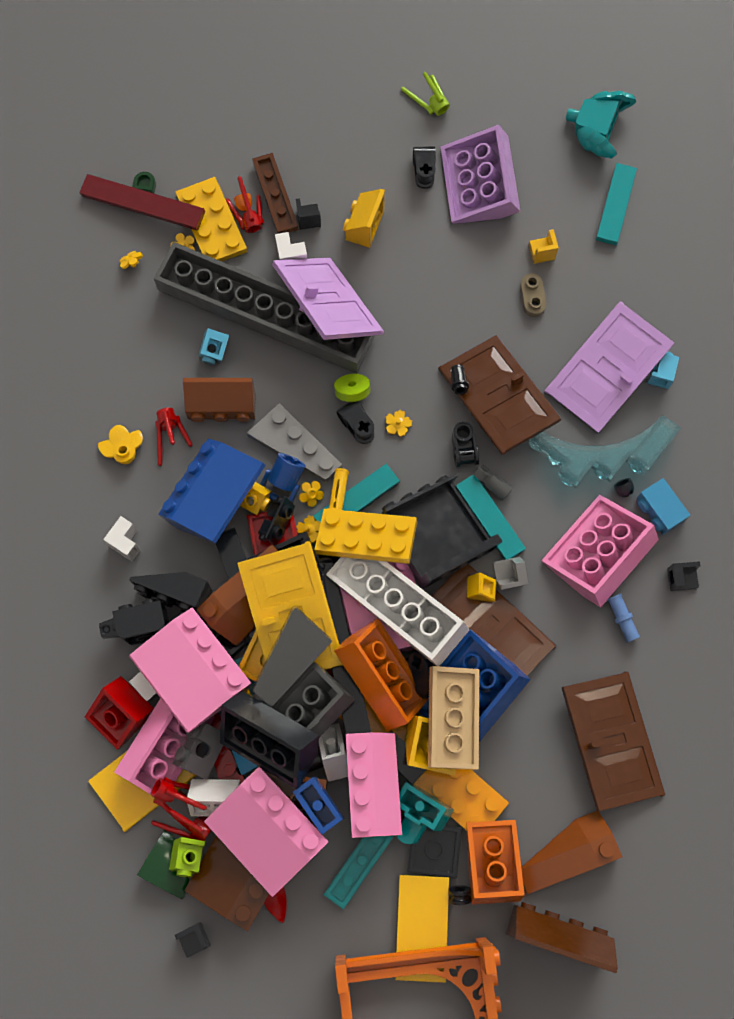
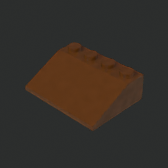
[184,835,269,932]
[506,902,618,973]

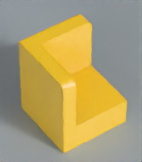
[529,229,559,264]

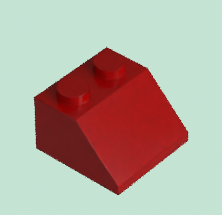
[85,676,154,750]

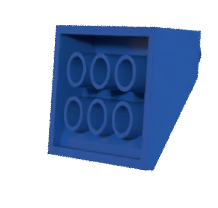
[158,439,266,544]
[419,629,531,742]

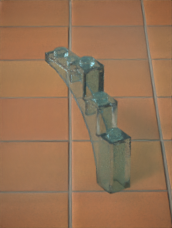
[527,415,681,488]

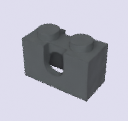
[172,723,223,780]

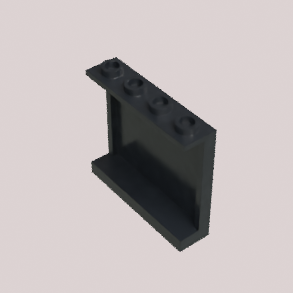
[381,473,503,589]

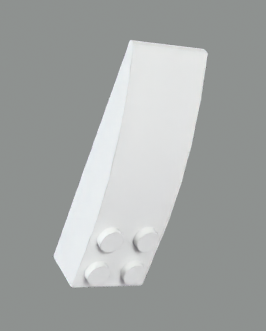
[326,557,469,666]

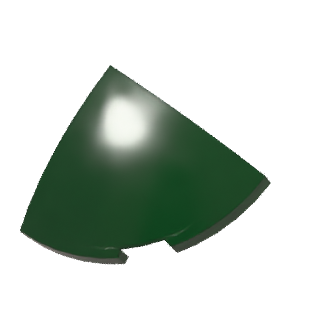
[137,830,189,899]

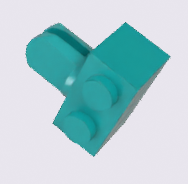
[397,782,454,844]

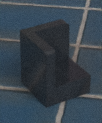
[296,198,321,230]
[667,561,701,591]
[175,922,211,958]

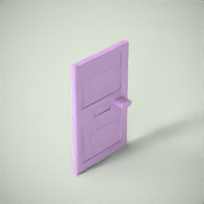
[272,258,384,340]
[544,301,674,434]

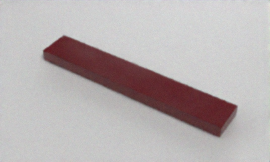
[79,174,206,231]

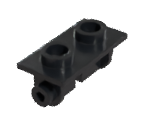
[258,496,295,546]

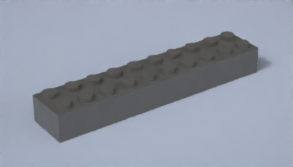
[154,242,375,373]

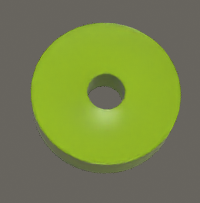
[334,374,371,402]

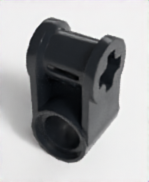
[413,146,436,189]
[336,401,374,444]
[452,421,479,468]
[408,651,442,699]

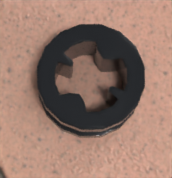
[448,885,471,905]

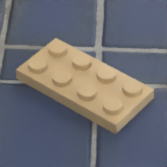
[428,666,479,770]

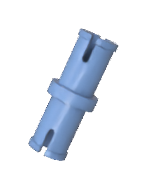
[608,594,640,643]

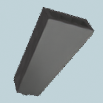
[253,606,332,708]

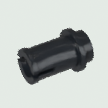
[450,365,469,395]

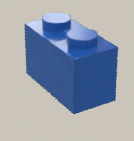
[293,777,344,834]

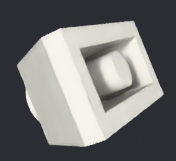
[319,723,348,782]

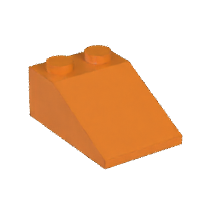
[466,820,525,905]

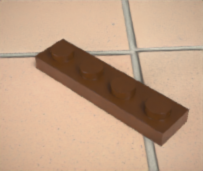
[252,153,299,234]

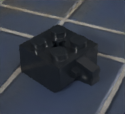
[99,599,169,646]

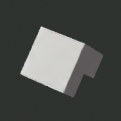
[275,232,307,260]
[103,516,140,562]

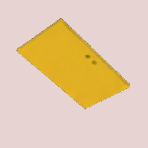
[88,750,197,832]

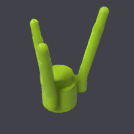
[401,72,450,116]

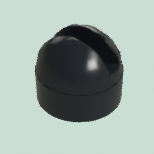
[614,478,634,498]

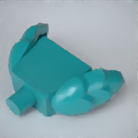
[566,91,636,159]

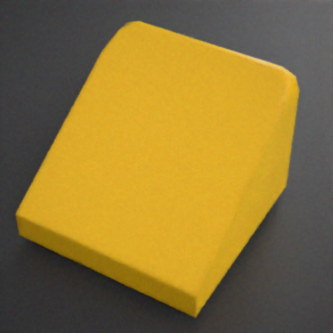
[467,572,496,602]

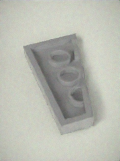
[247,403,342,482]

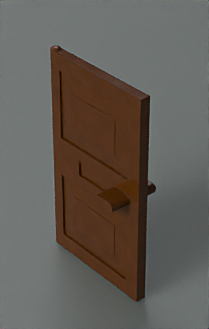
[438,335,561,455]
[432,564,556,676]
[562,671,665,812]

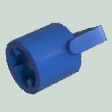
[260,453,305,503]

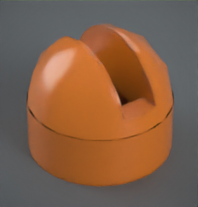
[234,193,252,211]

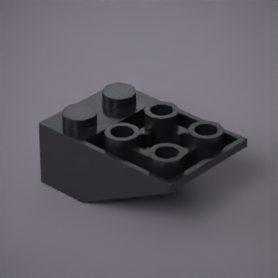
[129,572,212,616]

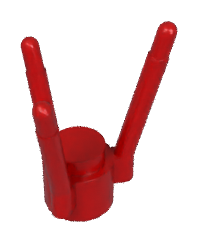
[226,176,264,233]
[155,407,193,466]
[151,777,207,830]
[151,791,211,841]

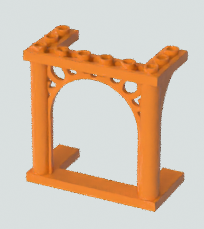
[335,937,502,1019]

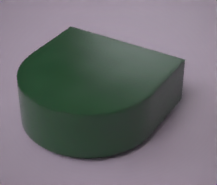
[132,172,156,193]

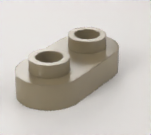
[520,273,546,317]

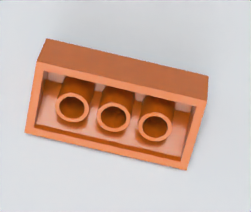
[334,618,429,731]

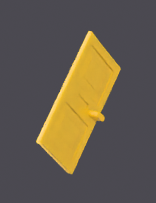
[237,541,343,670]

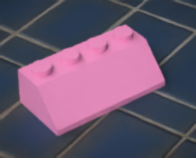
[114,698,215,794]
[346,732,402,838]

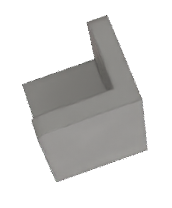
[493,557,528,590]

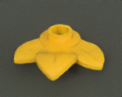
[98,425,143,465]

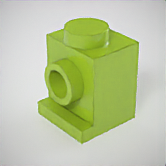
[169,837,205,878]

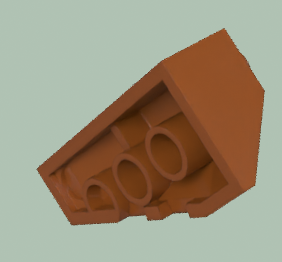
[197,545,278,646]
[521,811,623,894]

